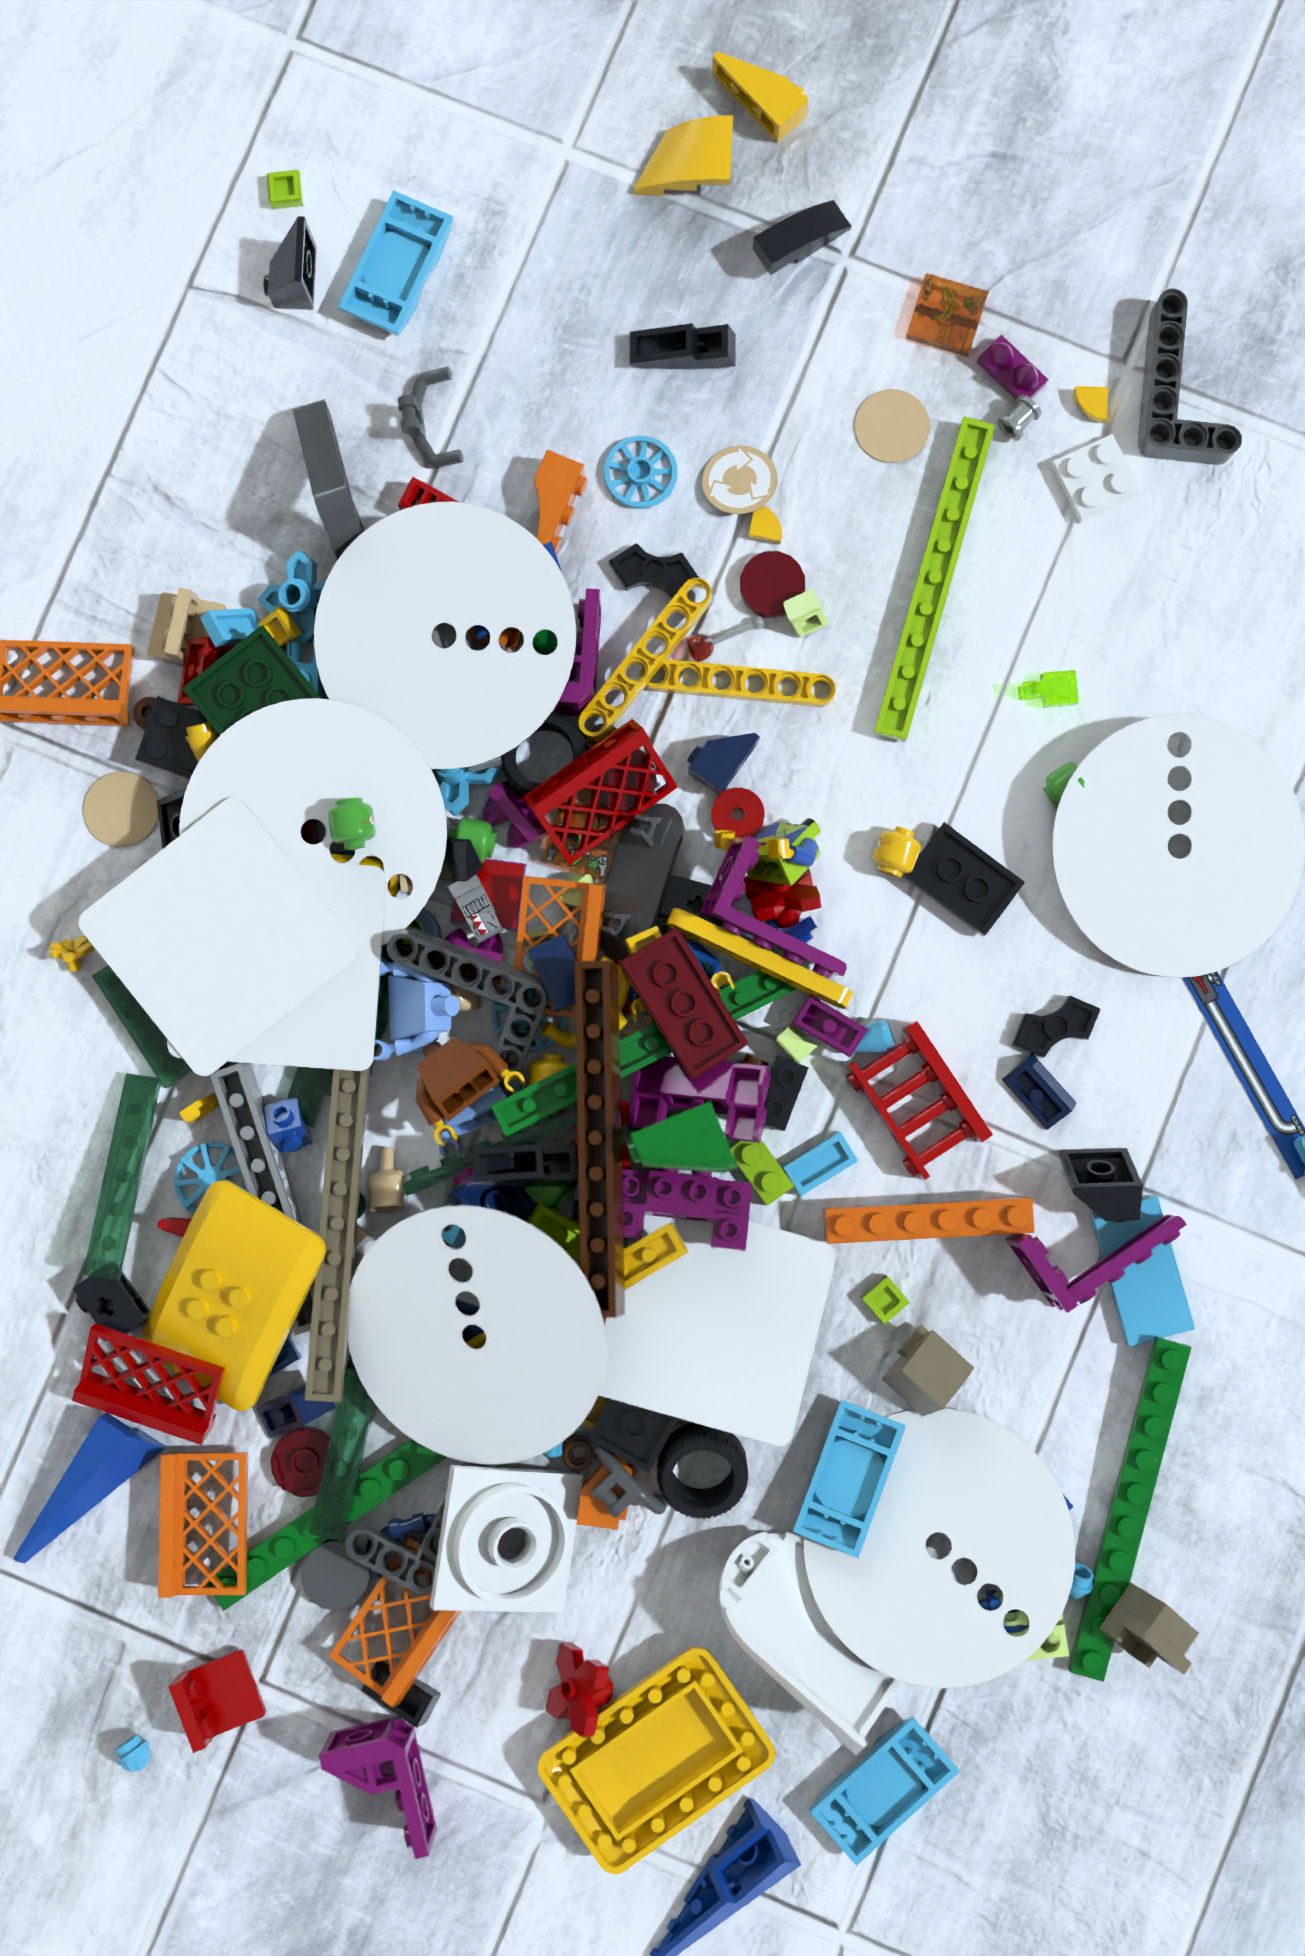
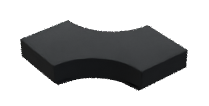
[609,543,699,599]
[1011,996,1101,1058]

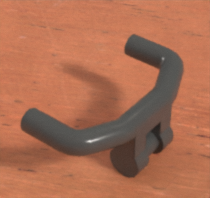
[397,366,464,468]
[590,1440,666,1518]

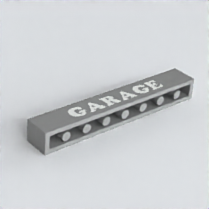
[210,1063,315,1336]

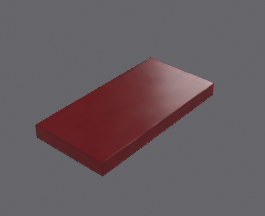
[617,927,749,1081]

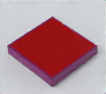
[450,859,527,931]

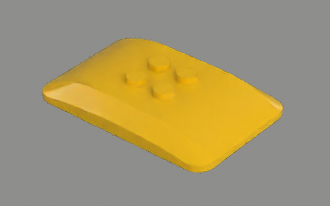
[141,1180,326,1411]
[538,1646,775,1874]

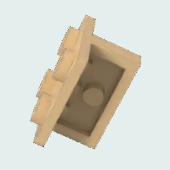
[147,588,227,664]

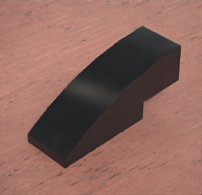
[752,200,852,276]
[630,323,736,369]
[472,1144,578,1187]

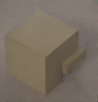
[882,1325,974,1416]
[1099,1582,1199,1674]

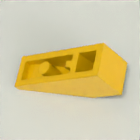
[712,52,809,143]

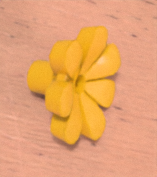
[49,936,94,972]

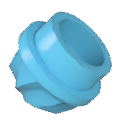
[1069,1562,1094,1599]
[114,1733,151,1772]

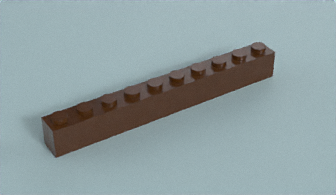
[575,960,625,1318]

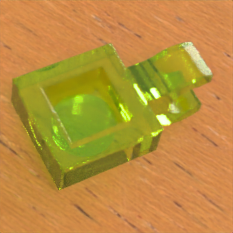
[1018,670,1079,708]

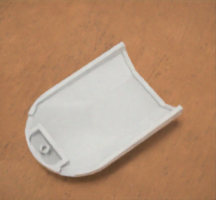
[719,1532,902,1755]

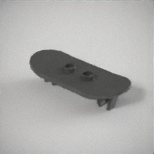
[599,804,685,961]

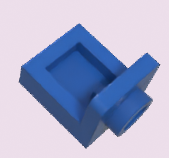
[264,1097,313,1153]

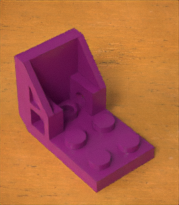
[552,588,602,717]
[318,1716,437,1859]

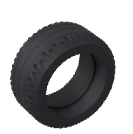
[500,712,588,796]
[657,1423,748,1519]

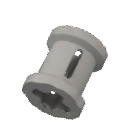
[997,395,1042,441]

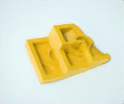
[634,115,733,196]

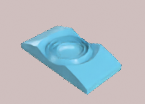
[338,190,454,336]
[793,1400,906,1559]
[809,1715,960,1866]

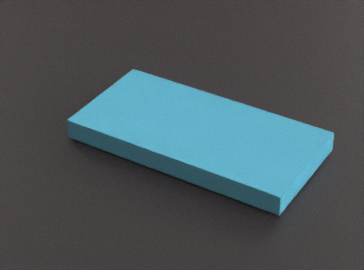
[1090,1196,1195,1347]

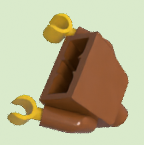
[416,1038,525,1147]

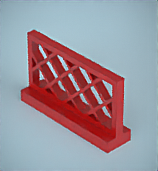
[522,719,678,865]
[72,1323,225,1445]

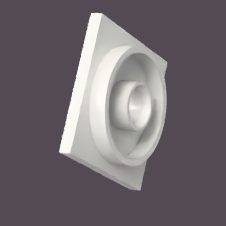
[430,1465,583,1612]

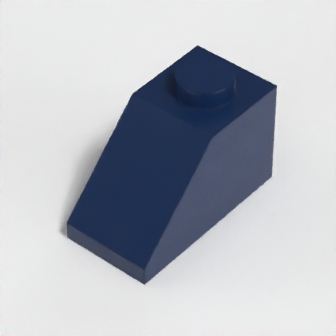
[687,733,760,795]
[256,1383,336,1439]

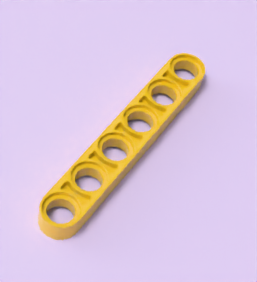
[578,578,712,741]
[640,659,836,707]
[666,908,853,1009]

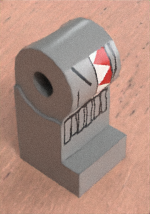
[448,874,503,943]

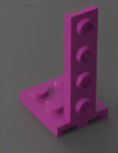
[699,836,847,979]
[1005,1214,1187,1313]

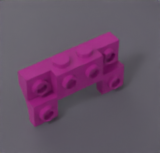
[627,1056,771,1143]
[622,1168,752,1252]

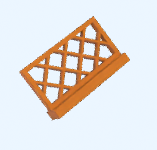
[0,639,134,727]
[510,876,606,1020]
[158,1451,248,1598]
[329,1536,461,1707]

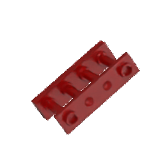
[845,1021,993,1180]

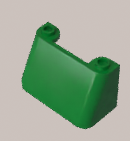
[627,1101,737,1173]

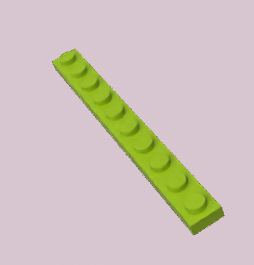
[873,416,995,742]

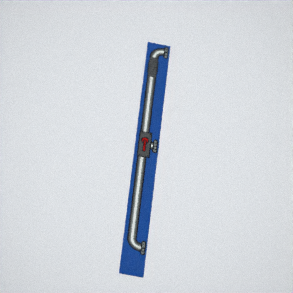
[1183,971,1305,1180]

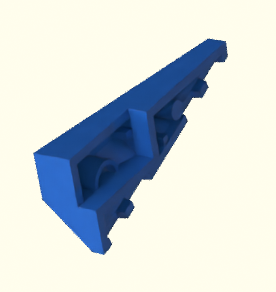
[13,1413,166,1564]
[650,1798,801,1956]

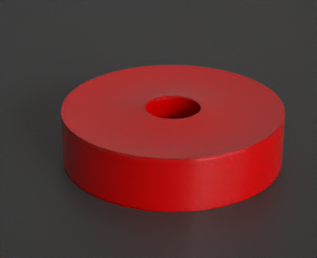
[711,787,765,838]

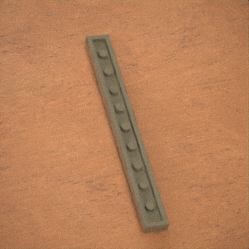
[305,1067,370,1402]

